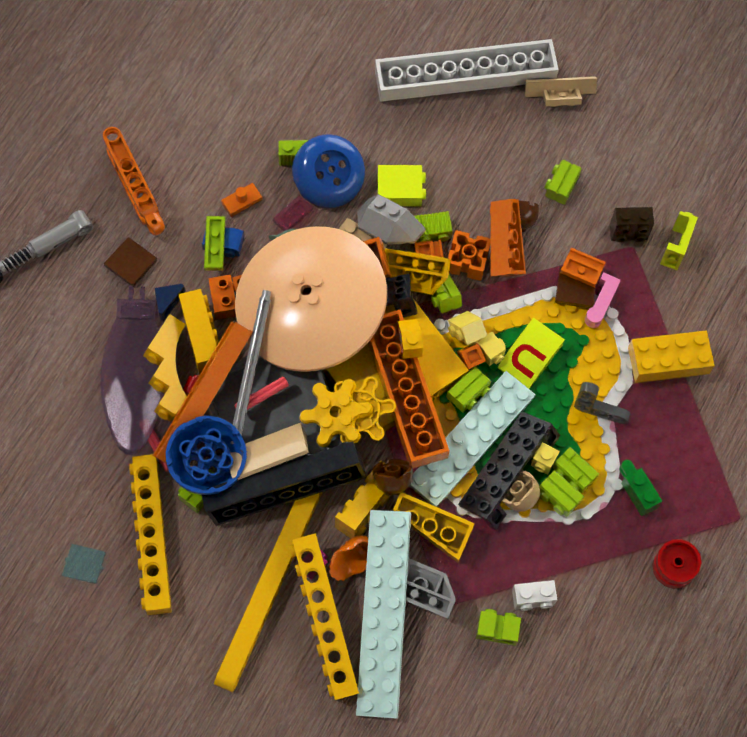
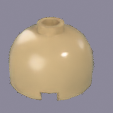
[502,471,540,512]

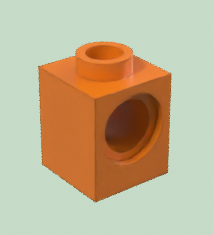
[457,343,486,369]

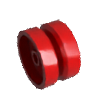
[652,539,702,589]

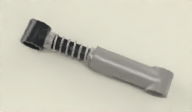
[0,210,93,283]

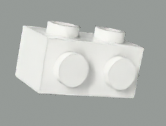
[512,580,557,611]

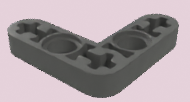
[574,382,631,424]

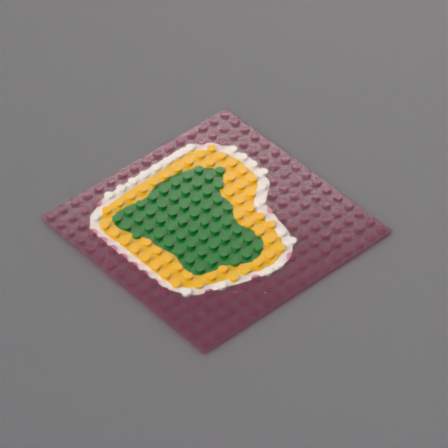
[385,247,740,605]

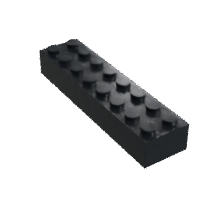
[202,441,367,526]

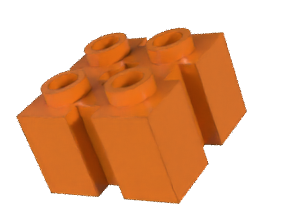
[448,230,491,281]

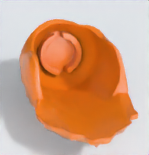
[328,535,368,581]

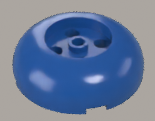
[292,134,365,208]
[166,416,247,495]

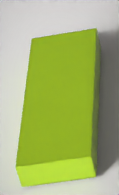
[204,216,226,271]

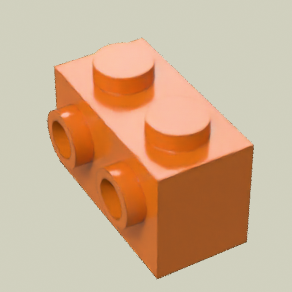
[208,274,236,320]

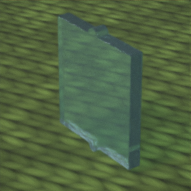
[62,544,106,584]

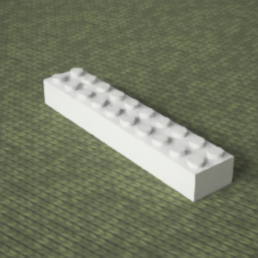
[375,39,558,102]

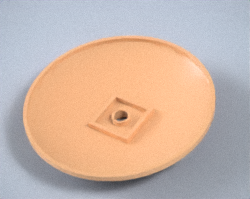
[235,226,387,372]

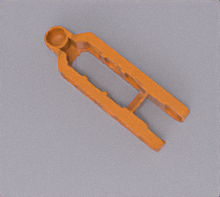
[103,127,165,236]

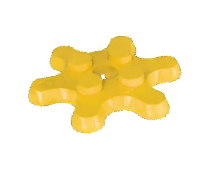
[330,376,396,443]
[299,379,373,447]

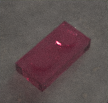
[273,195,312,231]

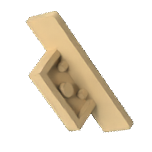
[525,77,597,107]

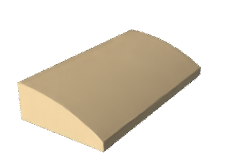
[228,423,309,480]

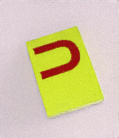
[498,318,565,389]

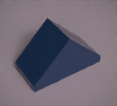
[155,284,185,322]

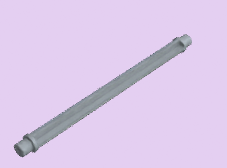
[230,290,271,444]

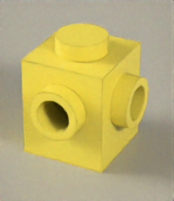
[478,332,506,366]
[531,442,560,475]

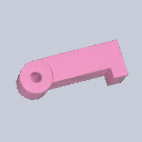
[585,272,621,328]

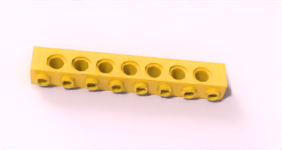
[129,454,172,615]
[290,533,359,700]

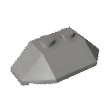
[357,194,426,244]
[406,559,456,619]

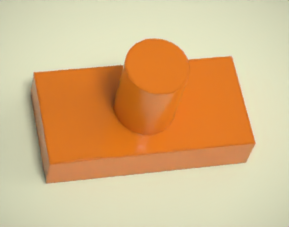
[221,183,263,217]

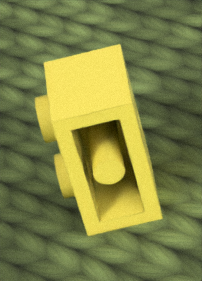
[448,311,488,345]

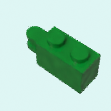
[619,460,663,516]

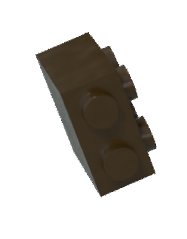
[609,207,654,242]

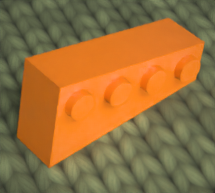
[490,199,526,277]

